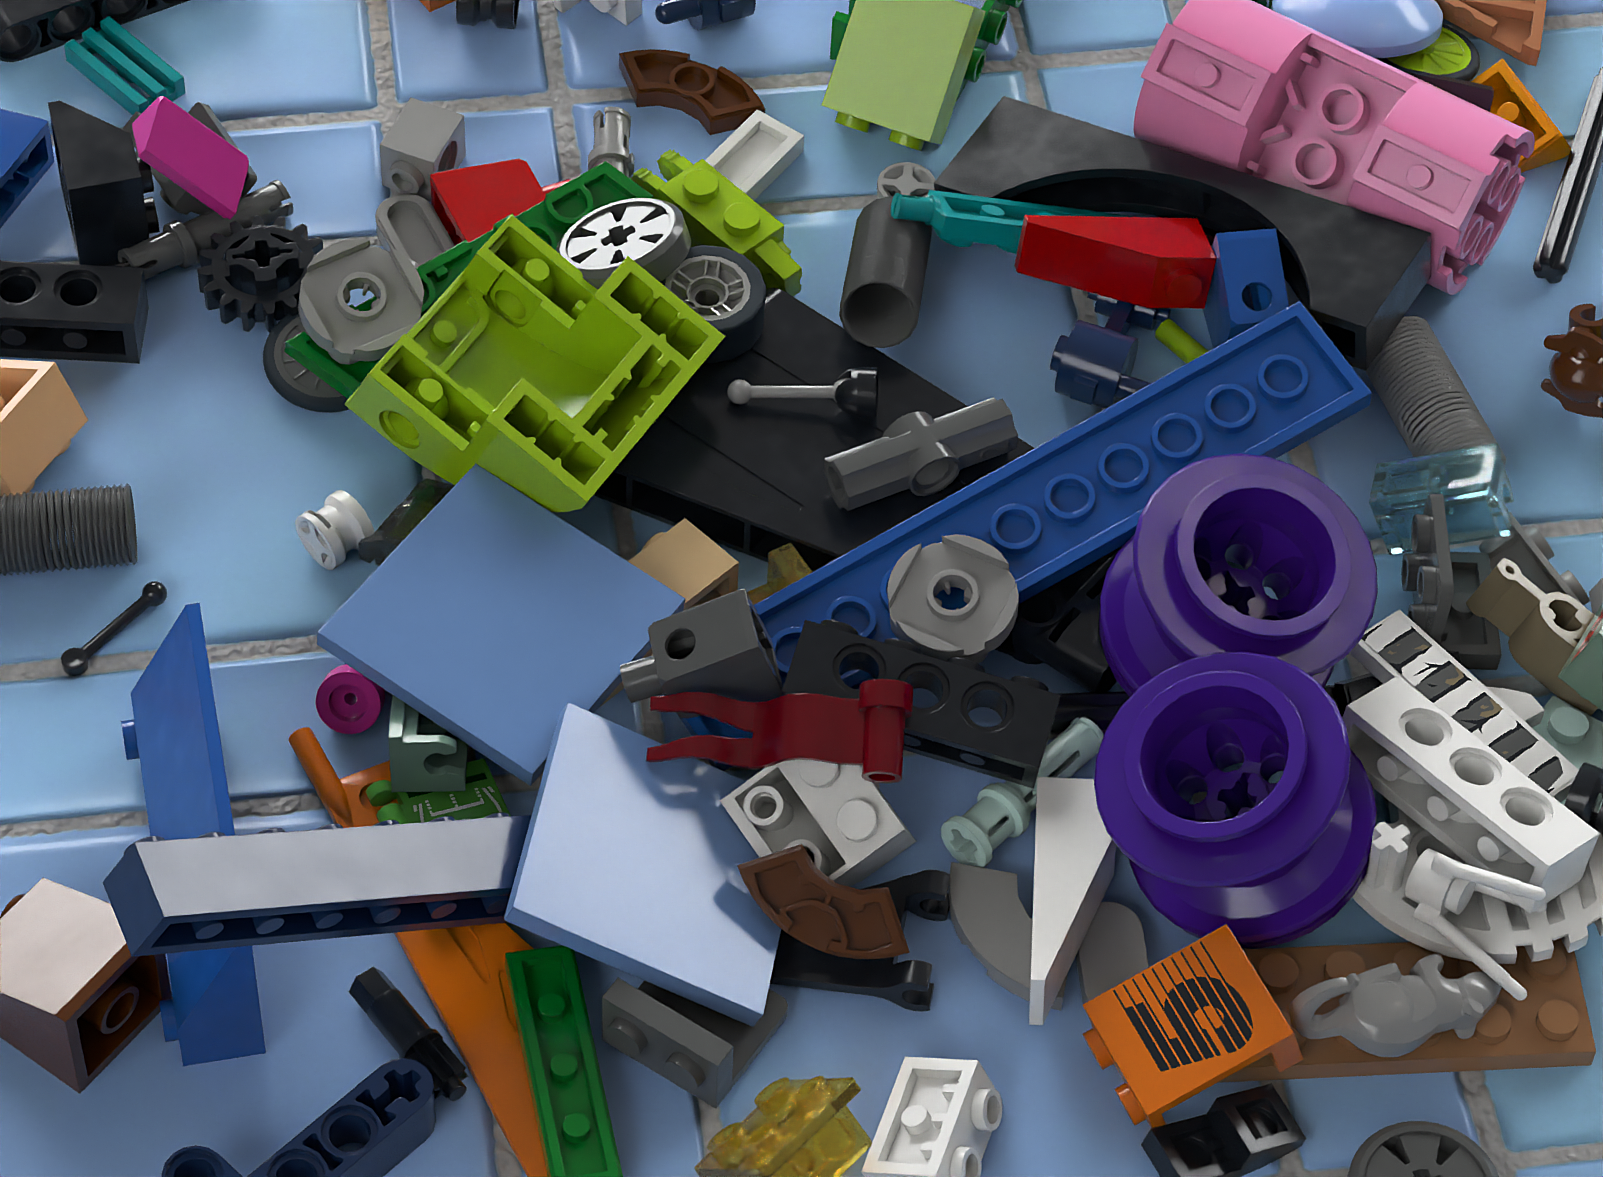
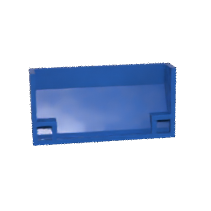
[121,603,266,1066]

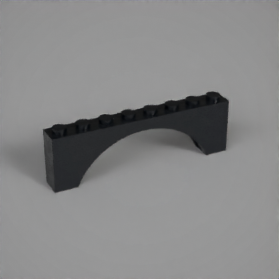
[934,96,1431,371]

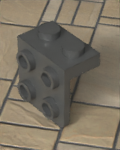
[1401,494,1502,670]
[602,978,788,1108]

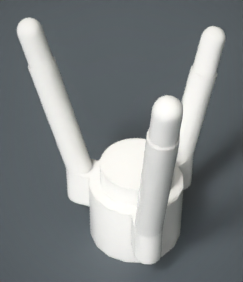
[1405,848,1547,1001]

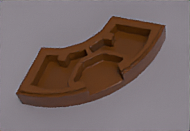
[737,844,910,959]

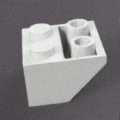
[720,760,917,887]

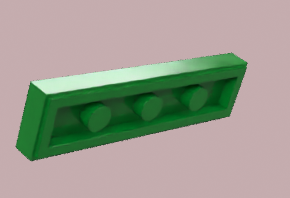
[505,945,623,1177]

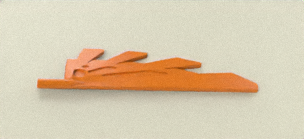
[288,727,548,1177]

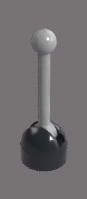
[727,367,878,417]

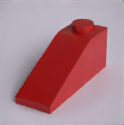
[1014,215,1217,309]

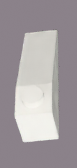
[1029,777,1118,1025]

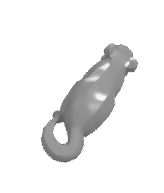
[1289,954,1502,1057]

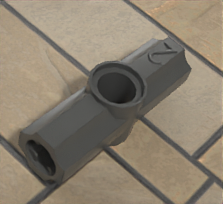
[824,397,1018,511]

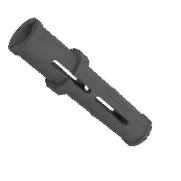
[118,180,293,280]

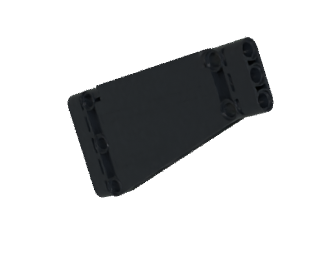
[594,287,1124,692]

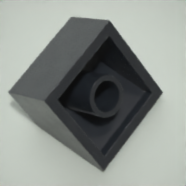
[48,100,160,266]

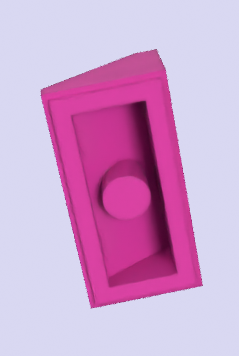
[132,96,249,220]

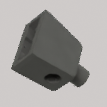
[620,588,783,719]

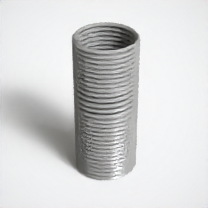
[1366,316,1506,501]

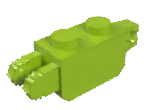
[630,149,802,296]

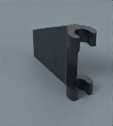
[770,870,950,1011]

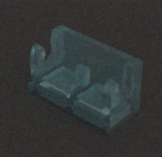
[1369,443,1514,555]

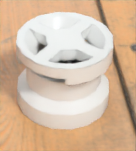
[295,490,375,570]

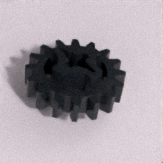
[197,215,323,333]

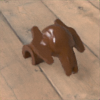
[1541,304,1603,418]

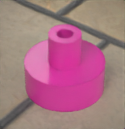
[316,664,385,734]

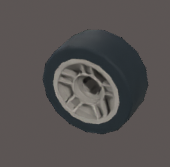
[660,245,766,364]

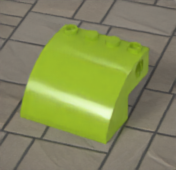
[344,214,725,512]

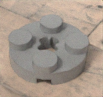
[298,238,424,365]
[887,534,1019,664]

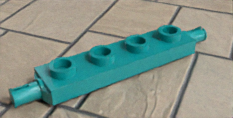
[891,190,1135,254]

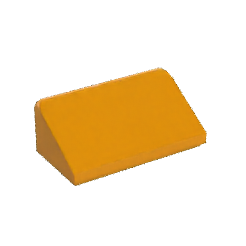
[1471,58,1571,173]

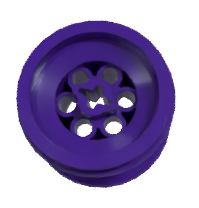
[1099,453,1378,697]
[1094,651,1377,948]

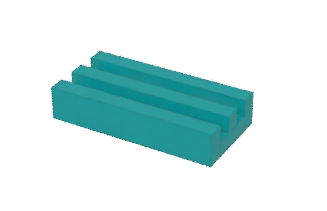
[64,16,186,115]

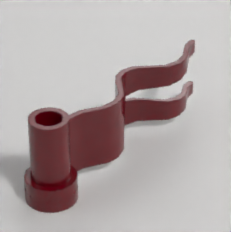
[646,679,914,783]

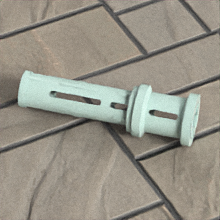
[941,717,1104,868]

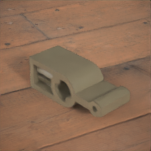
[1466,558,1598,716]

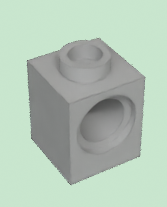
[380,98,466,202]

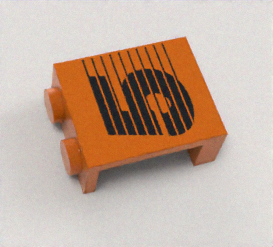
[1082,924,1303,1128]

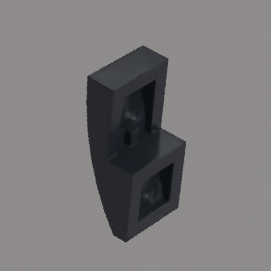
[1141,1083,1306,1177]

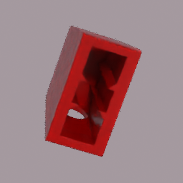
[430,158,571,246]

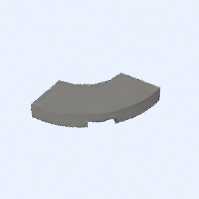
[948,862,1068,1011]

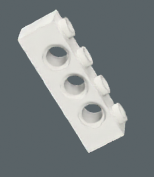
[1342,676,1600,914]

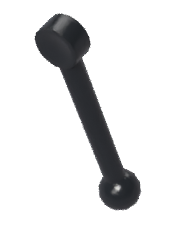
[61,581,167,676]

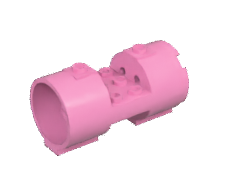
[1134,0,1535,295]

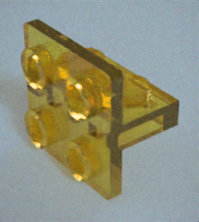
[694,1076,872,1177]

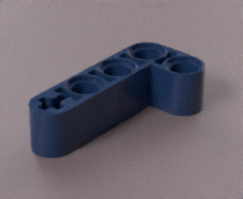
[162,1058,436,1177]

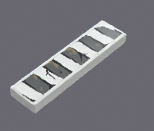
[1350,609,1579,802]

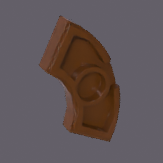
[619,49,765,135]

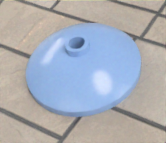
[1271,0,1443,58]

